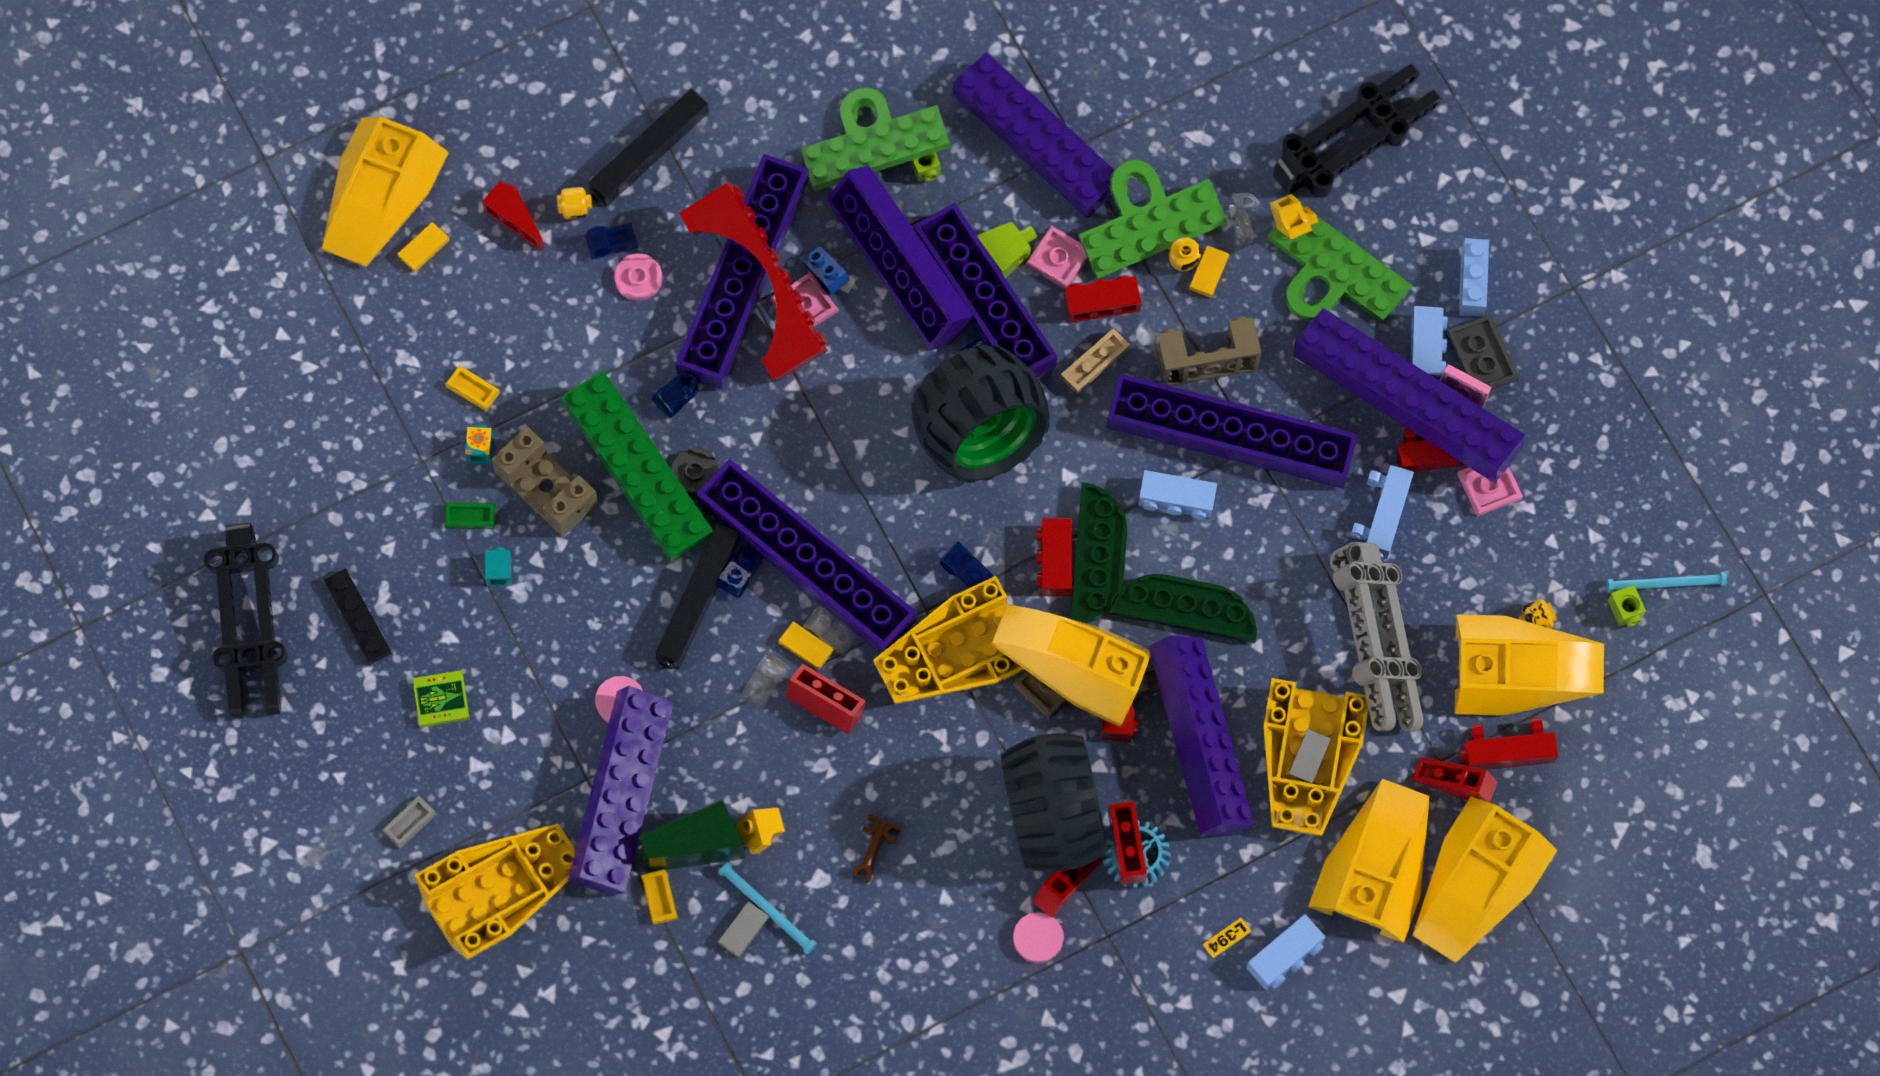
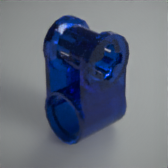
[652,371,698,418]

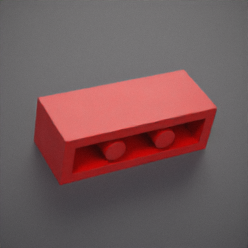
[1064,275,1141,323]
[1036,518,1072,596]
[785,664,866,735]
[1108,801,1147,885]

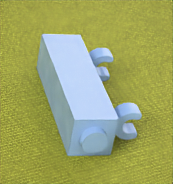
[1350,465,1414,559]

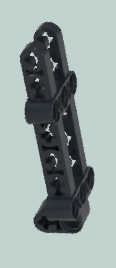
[1273,64,1443,198]
[204,522,288,720]

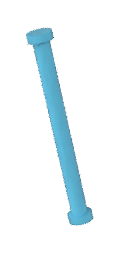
[1606,571,1727,594]
[718,862,817,954]

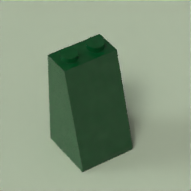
[637,800,745,872]

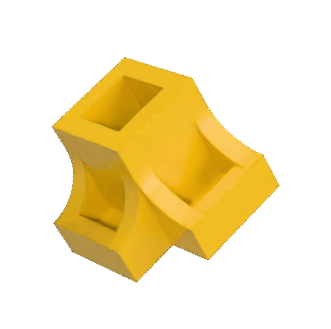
[1270,194,1318,240]
[735,808,785,854]

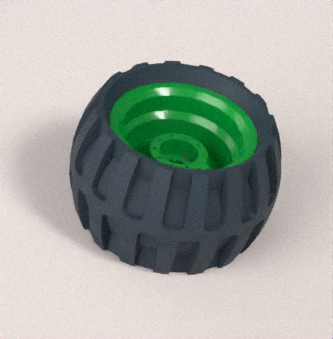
[911,345,1050,483]
[1001,733,1108,872]

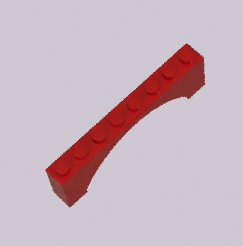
[679,183,828,381]

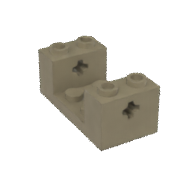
[1155,316,1261,386]
[492,426,598,537]

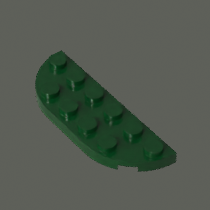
[1071,482,1127,623]
[1109,574,1257,643]

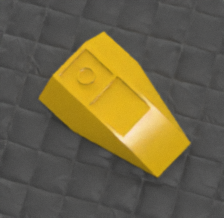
[322,116,449,267]
[873,576,1025,704]
[991,605,1151,727]
[1454,614,1604,716]
[1263,678,1369,836]
[1308,779,1430,943]
[1412,796,1558,963]
[414,823,575,960]

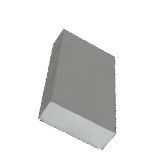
[1288,729,1331,784]
[382,795,437,849]
[718,901,769,958]

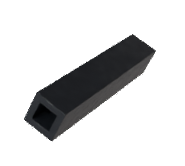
[589,88,709,207]
[655,523,740,669]

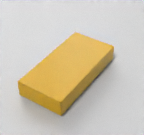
[398,222,450,272]
[1189,245,1230,298]
[445,365,500,412]
[779,622,834,670]
[641,869,678,925]

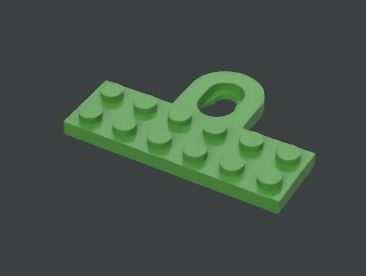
[801,88,951,191]
[1078,160,1228,279]
[1267,205,1412,323]

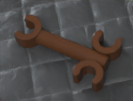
[853,814,901,883]

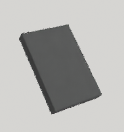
[1445,314,1519,390]

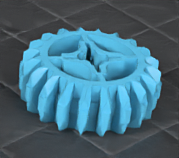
[1102,820,1171,888]

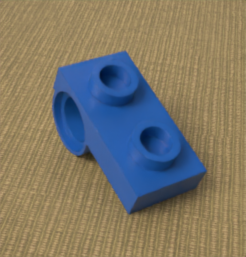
[801,246,850,296]

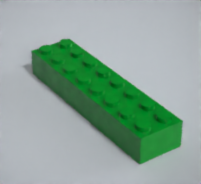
[562,370,713,563]

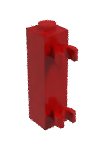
[1395,428,1465,473]
[1459,717,1559,770]

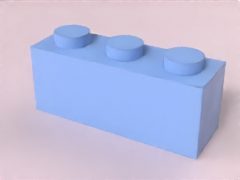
[1459,238,1489,318]
[1410,306,1447,381]
[1138,470,1217,520]
[1246,914,1325,991]

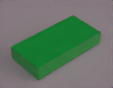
[444,502,496,529]

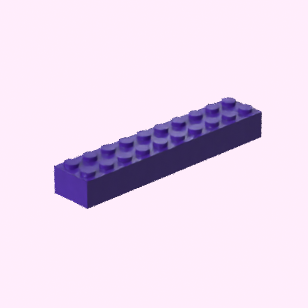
[676,153,809,390]
[1293,308,1525,483]
[1106,373,1358,489]
[697,458,917,654]

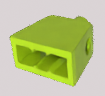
[977,222,1037,278]

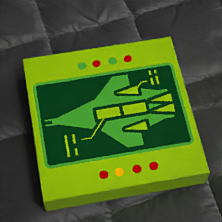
[412,670,470,728]

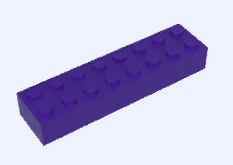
[952,52,1114,219]
[826,165,973,350]
[913,202,1057,378]
[1149,635,1254,836]
[568,686,674,896]

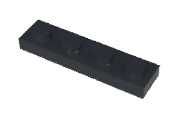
[324,568,392,665]

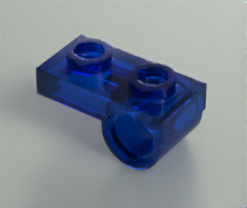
[585,223,638,260]
[939,541,993,588]
[717,546,764,599]

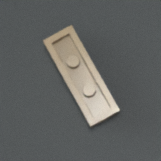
[1060,328,1130,394]

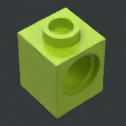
[910,153,941,182]
[1608,585,1646,627]

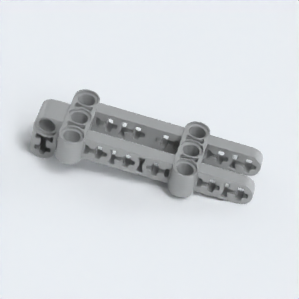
[1330,542,1423,731]

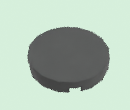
[671,448,719,497]

